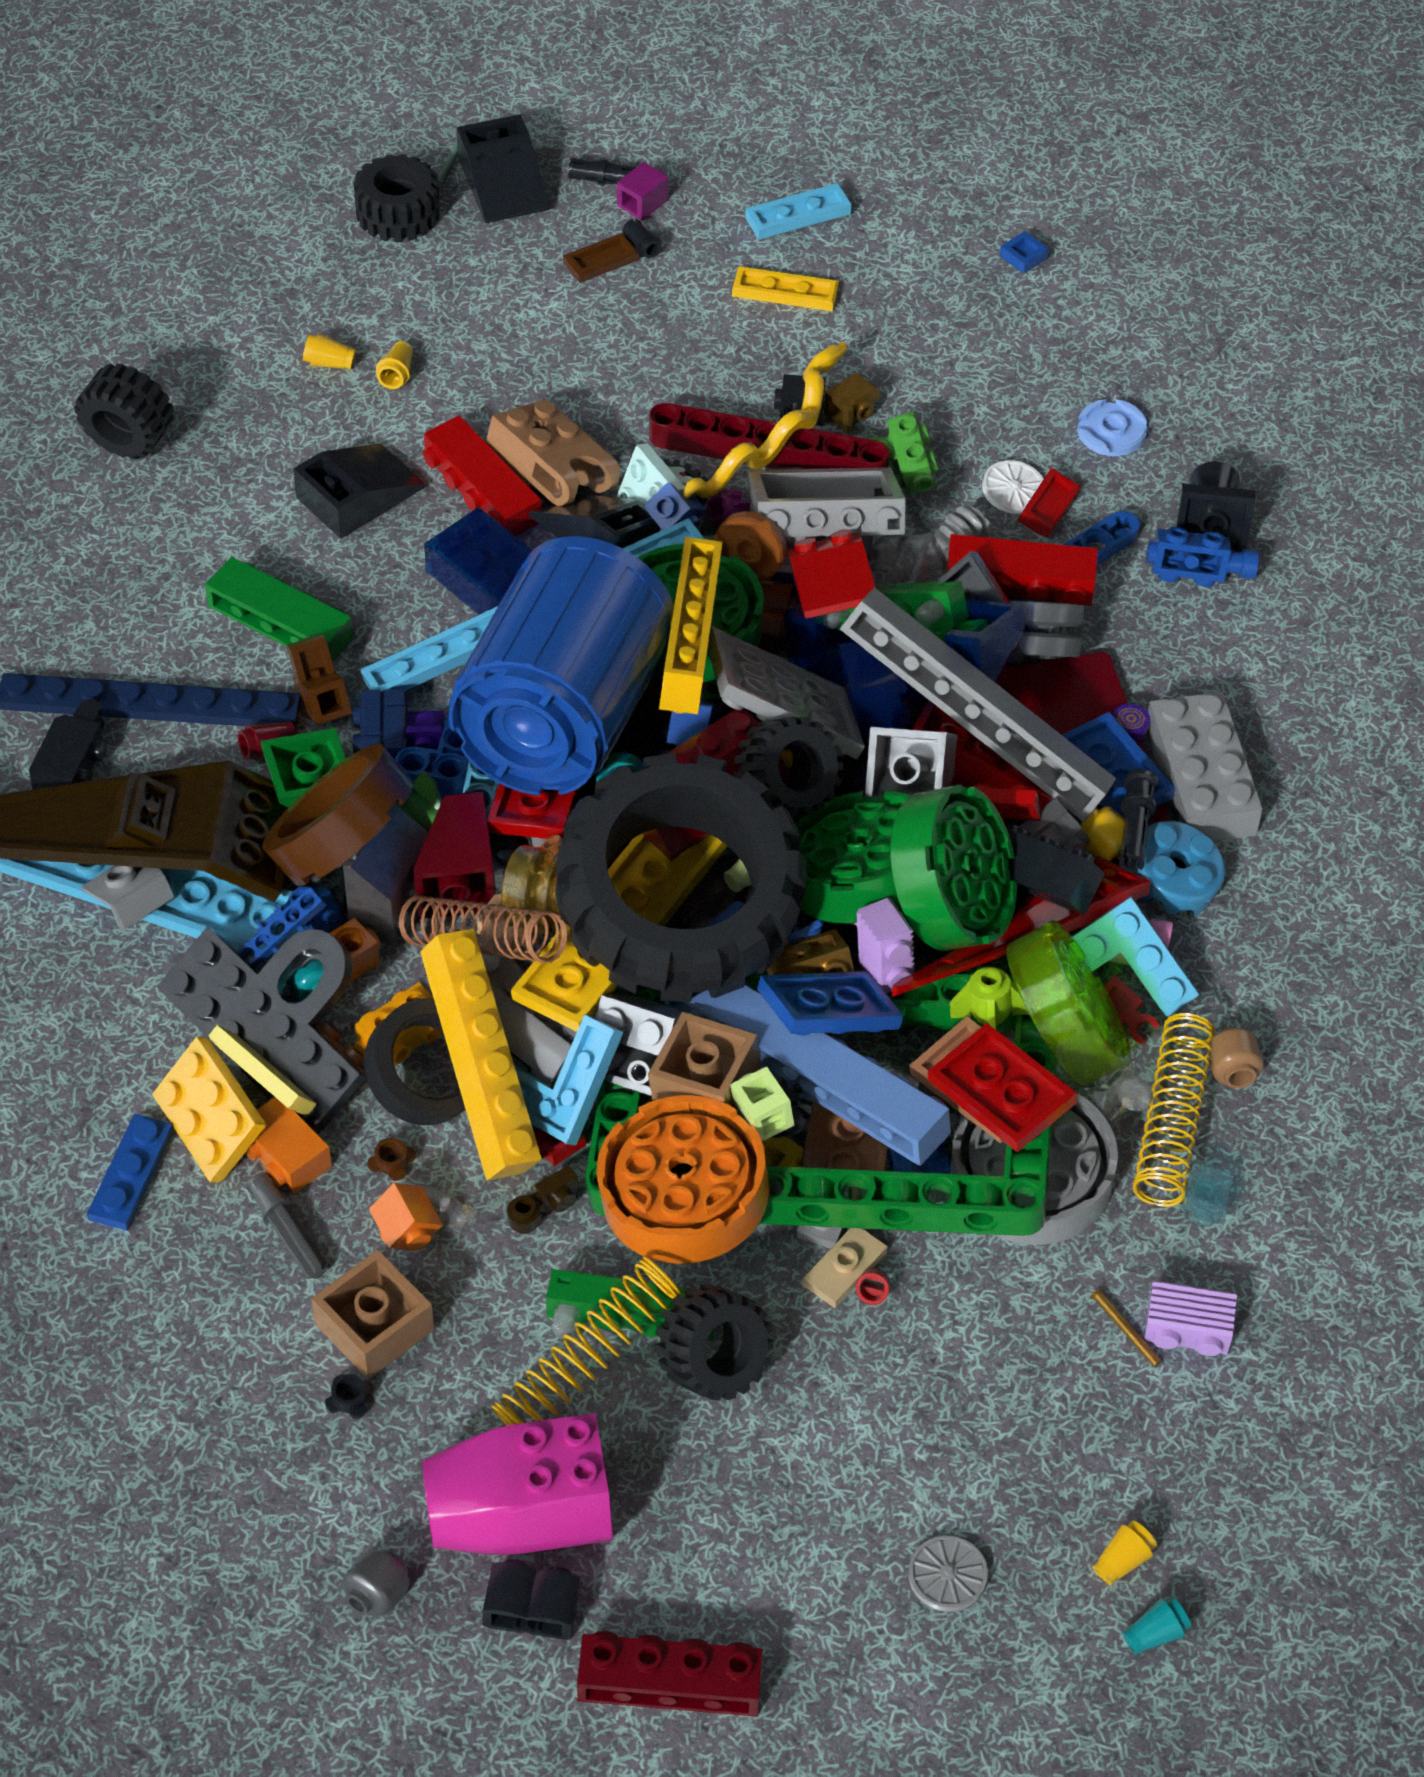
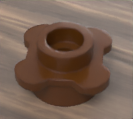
[367,1138,416,1181]

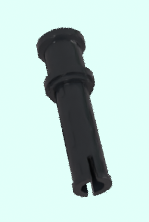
[1119,769,1159,872]

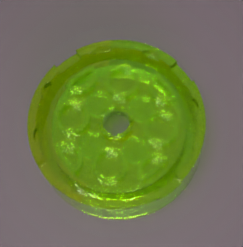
[1006,920,1131,1086]

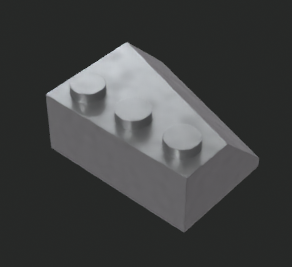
[343,804,428,946]

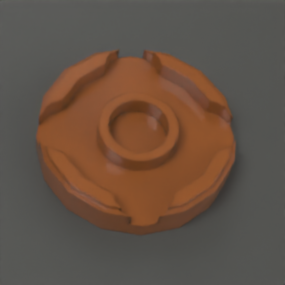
[713,511,787,582]

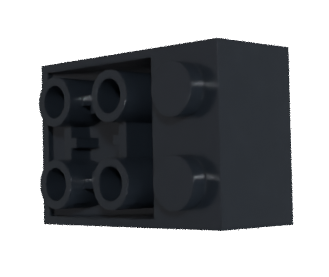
[456,114,550,223]
[293,443,425,539]
[528,494,661,549]

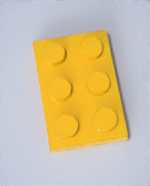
[152,1037,267,1183]

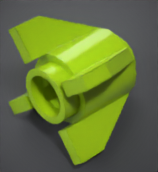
[950,967,1032,1029]

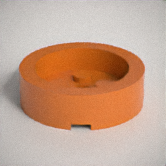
[597,1095,769,1264]

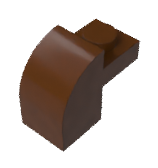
[286,634,352,725]

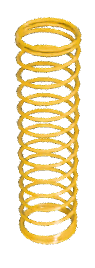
[1132,1013,1215,1207]
[491,1257,681,1426]

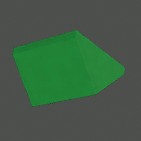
[261,728,346,808]

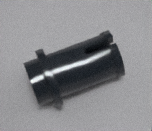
[622,219,661,258]

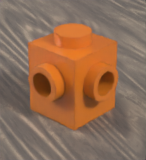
[369,1182,443,1251]

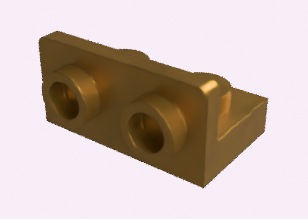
[766,929,854,975]

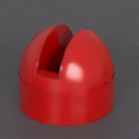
[856,1268,891,1305]

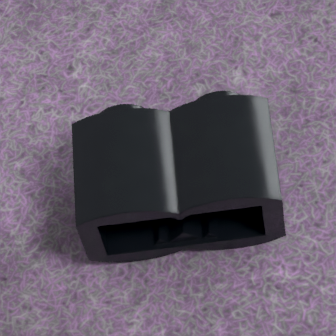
[482,1559,580,1640]

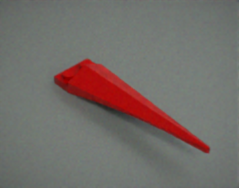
[892,855,1150,996]

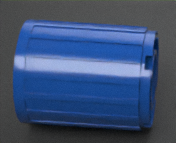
[449,536,674,796]

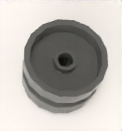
[1000,600,1084,660]

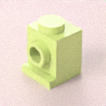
[730,1067,794,1141]

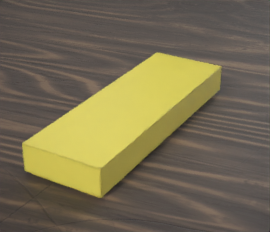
[209,1025,316,1115]

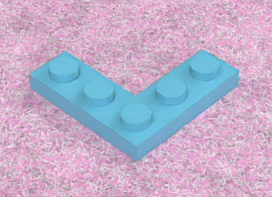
[1033,896,1199,1017]
[514,1014,624,1145]

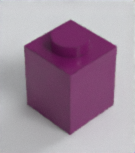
[617,162,669,221]

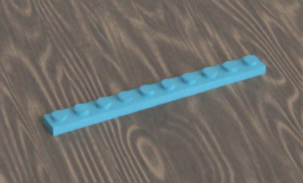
[360,518,704,692]

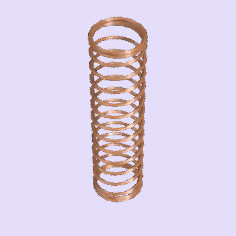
[399,895,567,963]

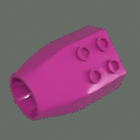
[422,1413,612,1555]

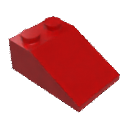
[787,530,876,619]

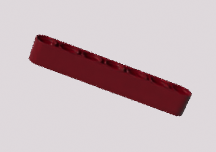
[649,403,889,469]

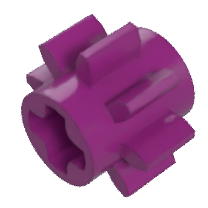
[706,488,750,531]

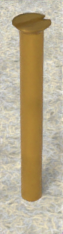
[1089,1288,1162,1367]

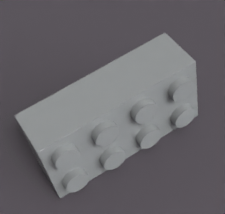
[1147,692,1263,841]

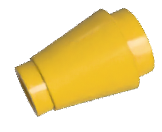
[302,333,356,370]
[376,341,413,389]
[1092,1520,1157,1586]

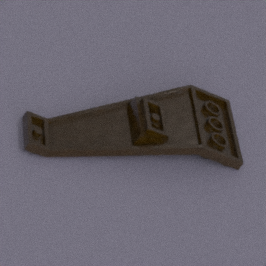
[0,760,288,902]

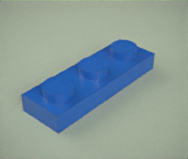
[87,1113,174,1231]

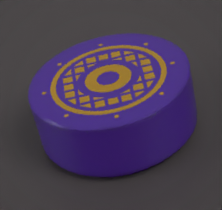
[1112,704,1150,741]

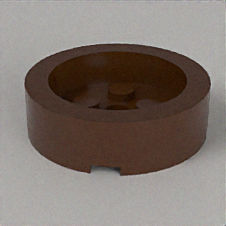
[263,744,414,886]

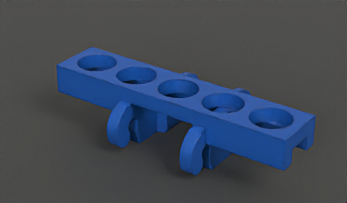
[237,887,327,968]

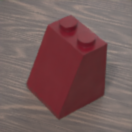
[413,792,495,919]

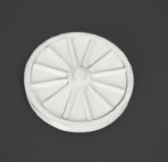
[982,460,1044,514]

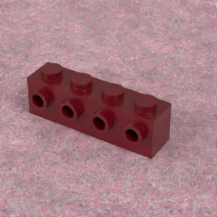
[577,1631,763,1717]

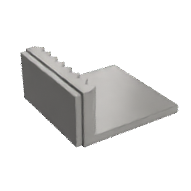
[81,866,174,930]

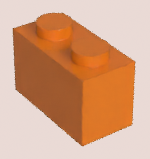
[245,1097,332,1195]

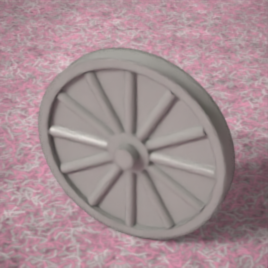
[908,1535,988,1612]

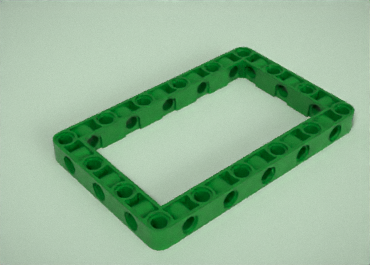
[586,970,1059,1236]

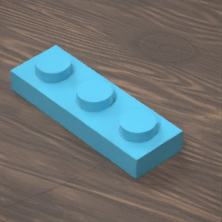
[745,183,851,240]

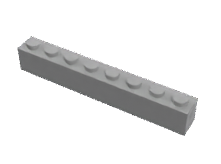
[840,587,1116,821]

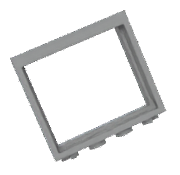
[748,467,905,537]

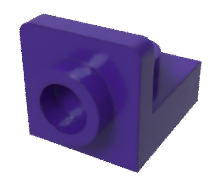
[405,711,445,750]

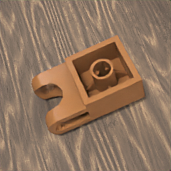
[486,399,620,506]

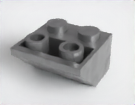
[596,991,693,1096]

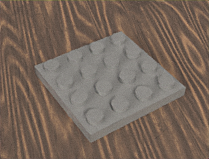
[708,626,865,759]

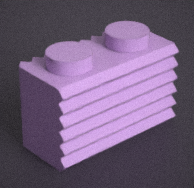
[857,898,915,994]
[1144,1280,1237,1356]

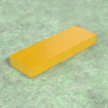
[732,266,839,311]

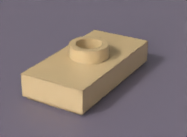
[802,1228,888,1308]

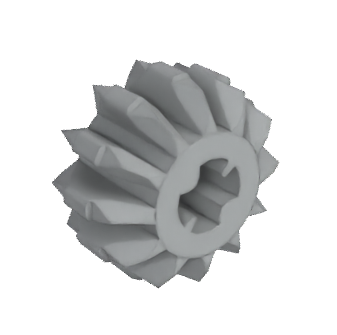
[932,505,993,563]

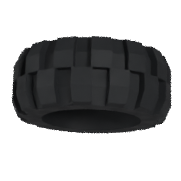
[555,753,807,1002]

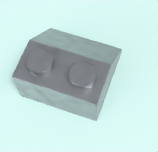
[865,727,957,797]

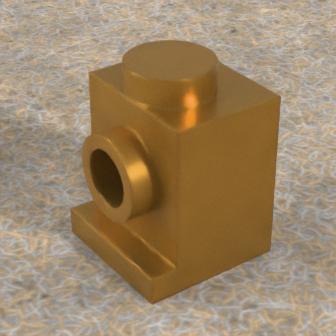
[824,373,880,434]

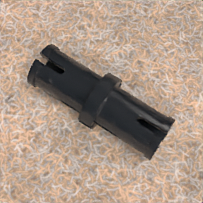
[568,157,637,186]

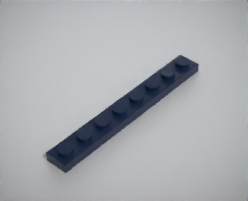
[0,673,301,730]

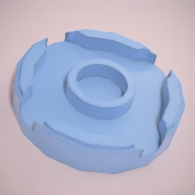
[1077,399,1147,456]

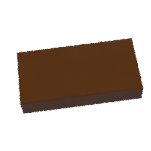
[563,233,639,283]

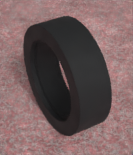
[364,998,466,1125]

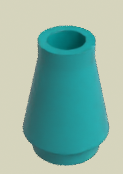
[1122,1596,1192,1656]

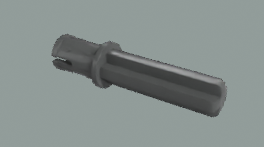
[246,1172,328,1279]

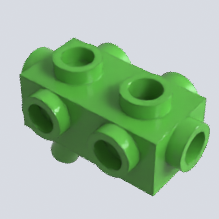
[867,412,939,494]

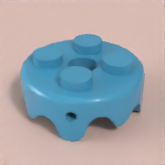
[1133,821,1225,916]

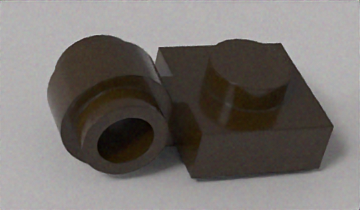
[507,1165,578,1234]

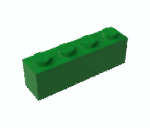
[205,556,353,662]

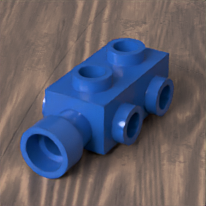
[1146,527,1259,587]

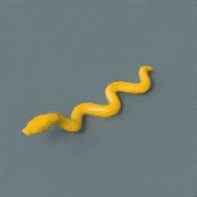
[683,342,847,498]

